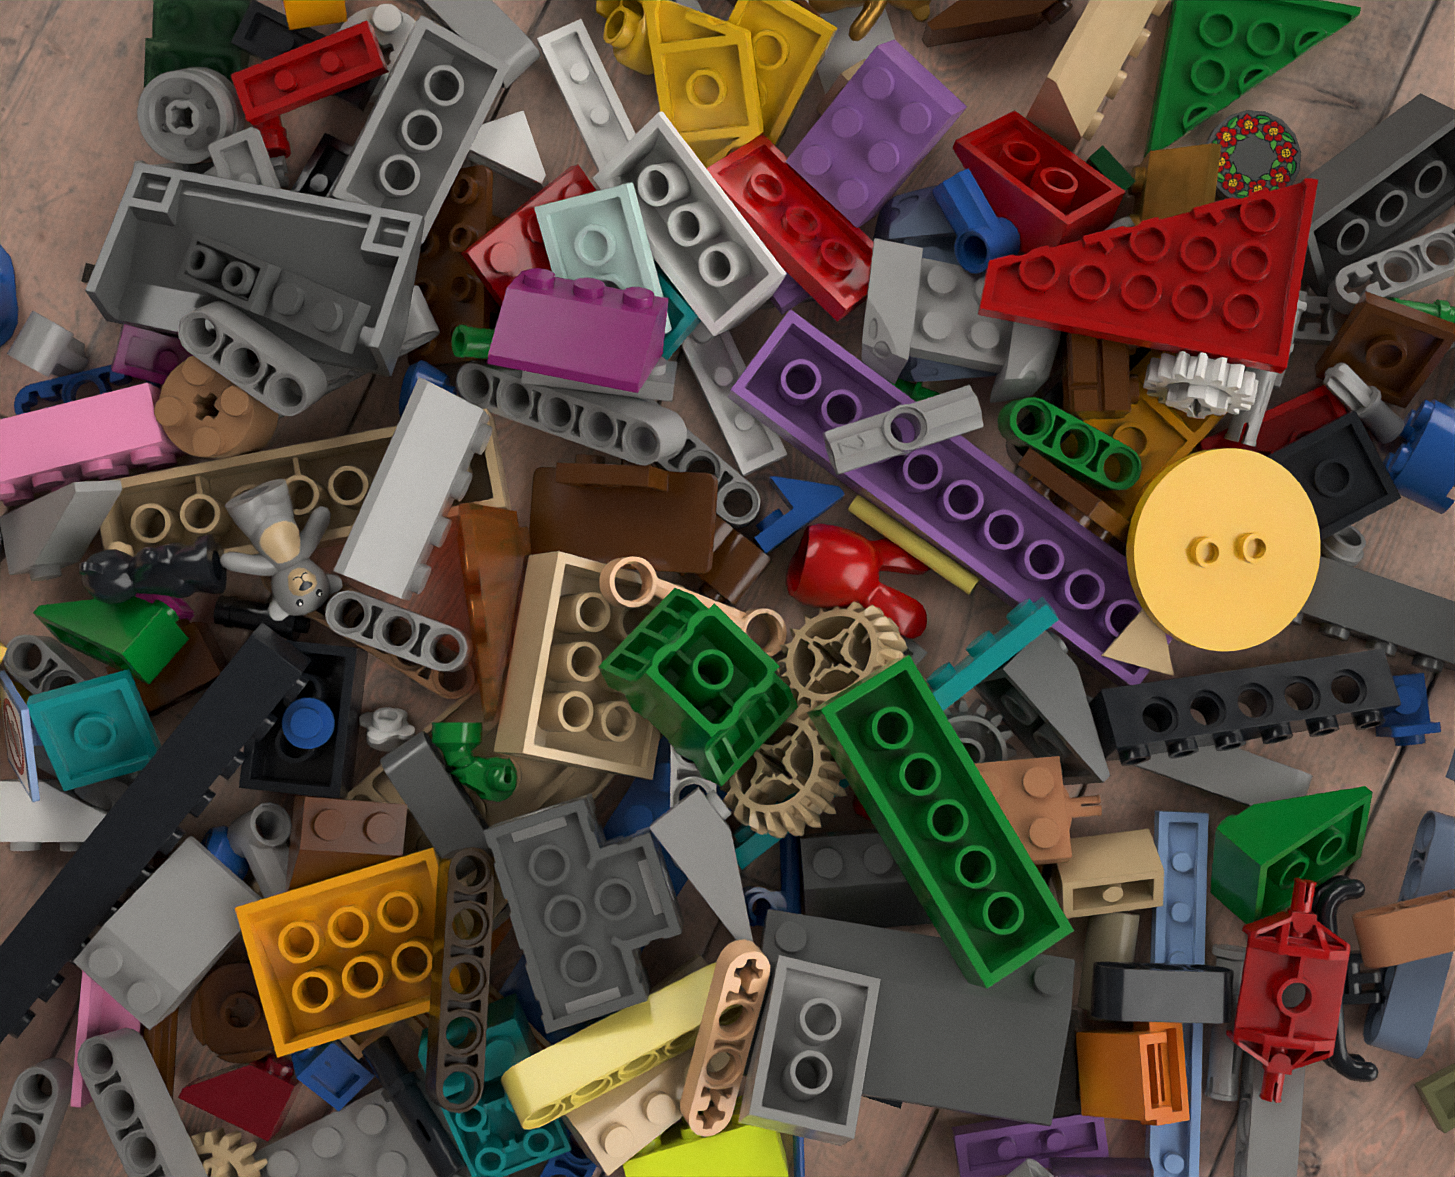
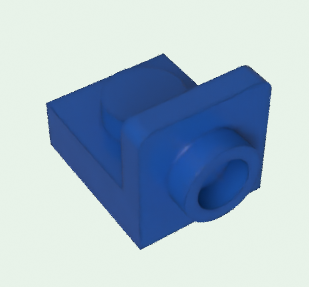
[1375,673,1441,746]
[291,1039,375,1111]

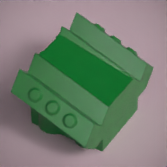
[598,588,798,787]

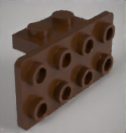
[407,165,504,367]
[527,454,718,574]

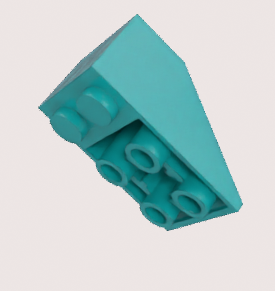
[418,993,572,1177]

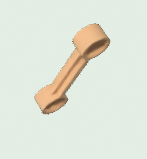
[599,556,787,657]

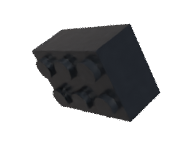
[239,640,368,799]

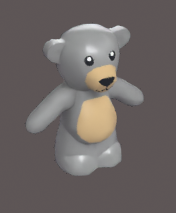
[220,479,343,621]

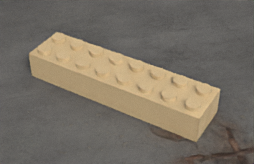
[100,408,512,555]

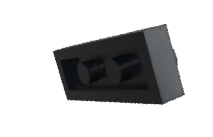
[231,0,382,112]

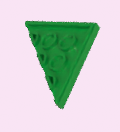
[1143,0,1361,158]

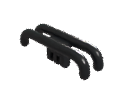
[1311,875,1383,1082]

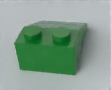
[1210,786,1373,924]

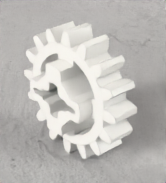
[1143,351,1259,419]

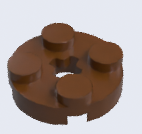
[190,960,274,1063]

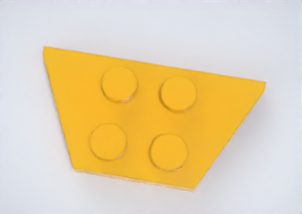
[643,0,764,168]

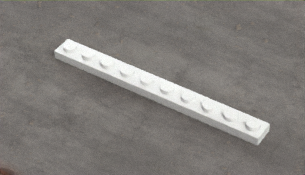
[537,19,787,477]

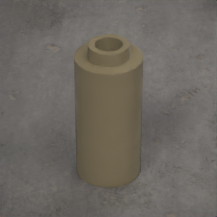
[1077,911,1140,1023]

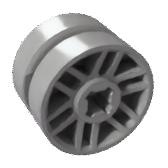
[137,67,245,164]

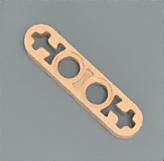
[680,939,770,1137]

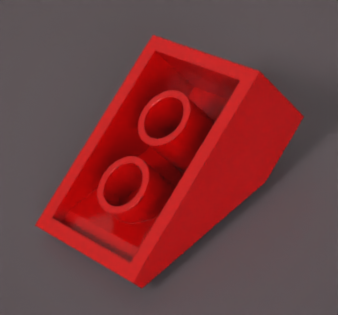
[952,110,1126,254]

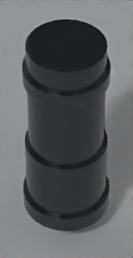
[213,595,310,641]

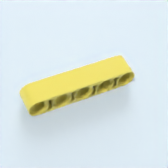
[501,962,743,1130]

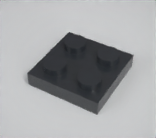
[1266,410,1401,541]

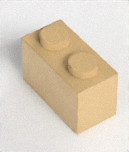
[1051,828,1164,918]

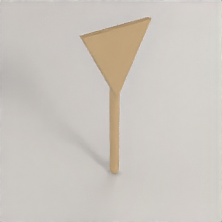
[1101,608,1174,676]

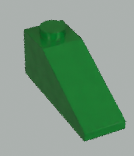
[33,596,189,684]

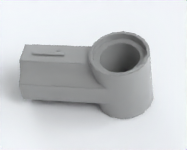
[7,311,89,377]
[227,802,292,898]

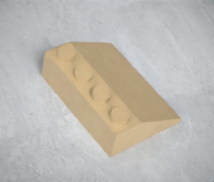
[1026,0,1169,152]
[494,551,684,780]

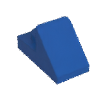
[753,476,845,555]

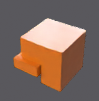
[1076,1021,1190,1126]

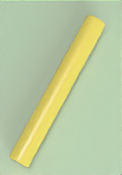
[848,495,980,595]

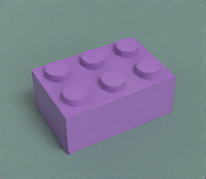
[786,39,967,228]

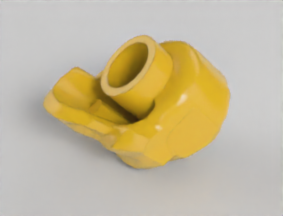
[596,0,654,75]

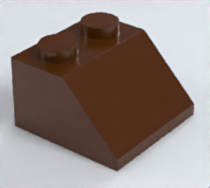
[285,796,408,892]

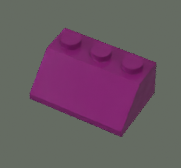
[487,268,669,393]

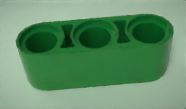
[997,397,1142,491]

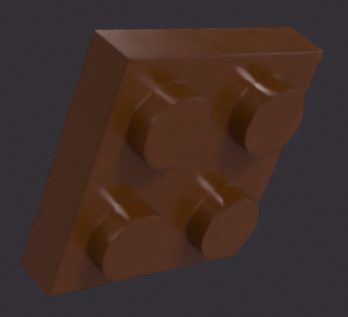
[1315,291,1455,409]
[1018,448,1131,544]

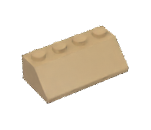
[561,954,730,1176]

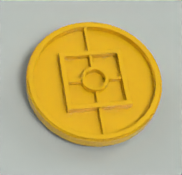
[1126,448,1320,651]

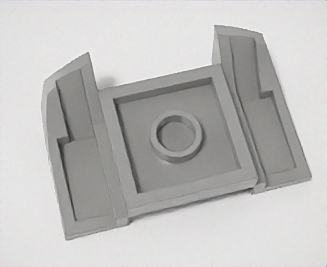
[862,238,1061,403]

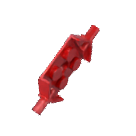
[1226,878,1351,1103]

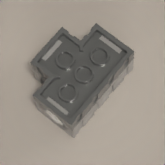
[483,793,684,1034]

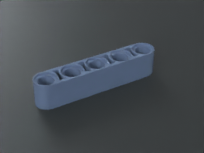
[1363,810,1455,1059]

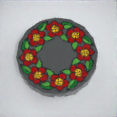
[1205,110,1301,200]

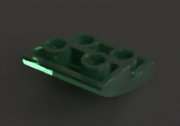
[144,0,252,87]

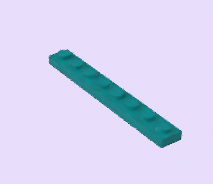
[733,596,1059,869]

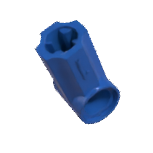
[932,168,1020,274]

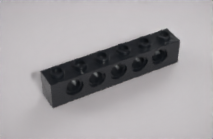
[1089,648,1401,766]

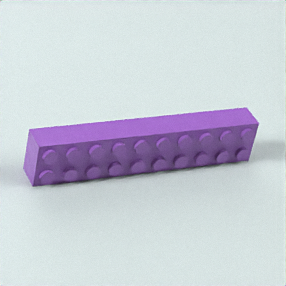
[727,309,1173,687]

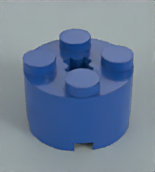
[1383,399,1455,514]

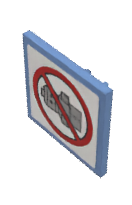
[0,670,43,802]

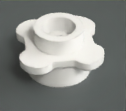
[359,707,415,752]

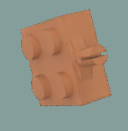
[974,756,1102,865]

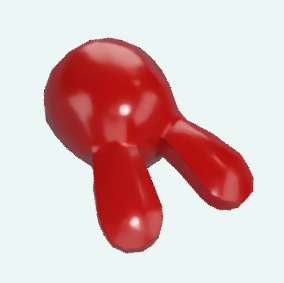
[785,523,931,639]

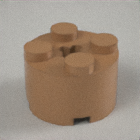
[154,356,278,459]

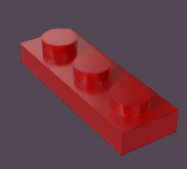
[231,20,389,125]

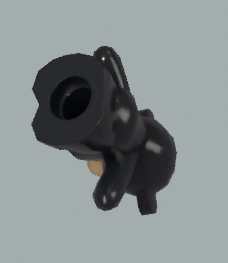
[79,534,227,604]

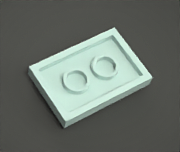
[534,182,672,334]

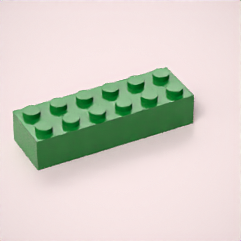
[807,655,1074,989]

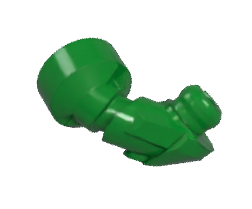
[432,722,518,802]

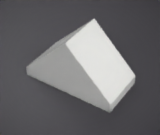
[466,111,549,192]

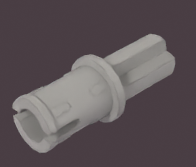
[1323,363,1405,444]

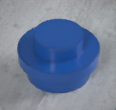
[282,698,335,749]

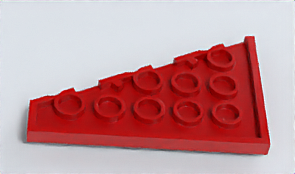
[978,178,1318,374]

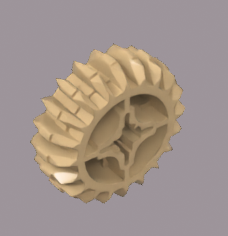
[777,602,908,711]
[720,703,847,839]

